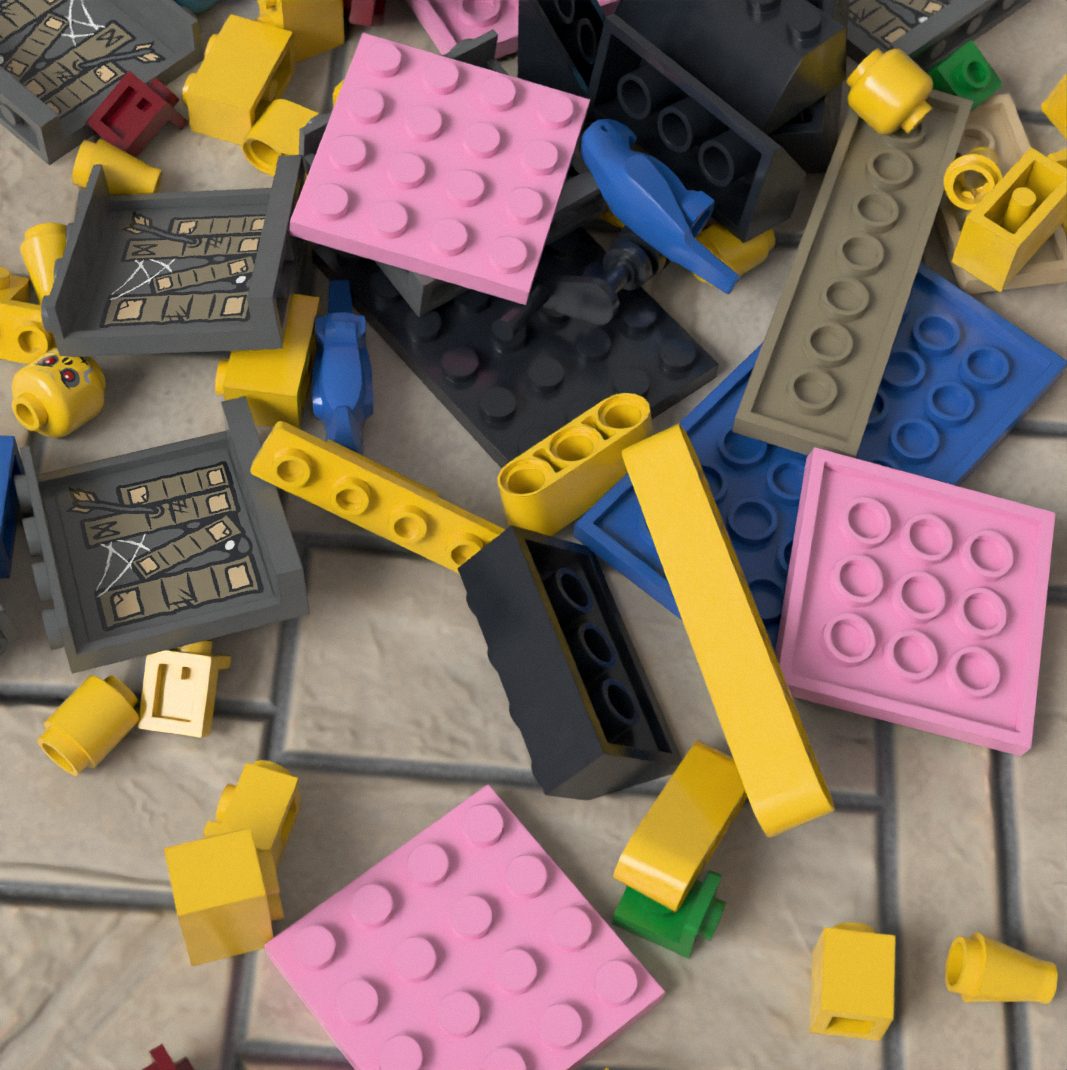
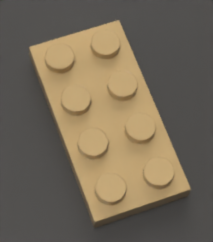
[935,94,1067,294]

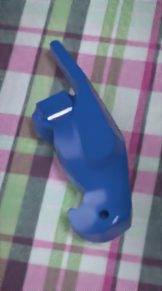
[578,119,739,294]
[312,280,374,455]

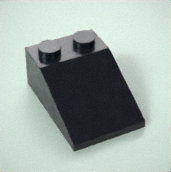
[517,0,606,125]

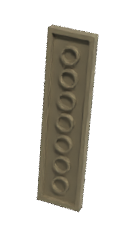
[732,89,973,458]

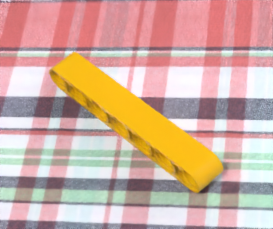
[621,423,835,838]

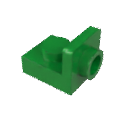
[926,40,1002,112]
[612,870,727,959]

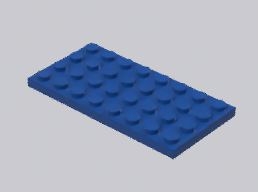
[573,262,1067,652]

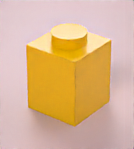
[809,922,895,1041]

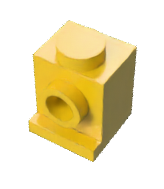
[203,760,302,872]

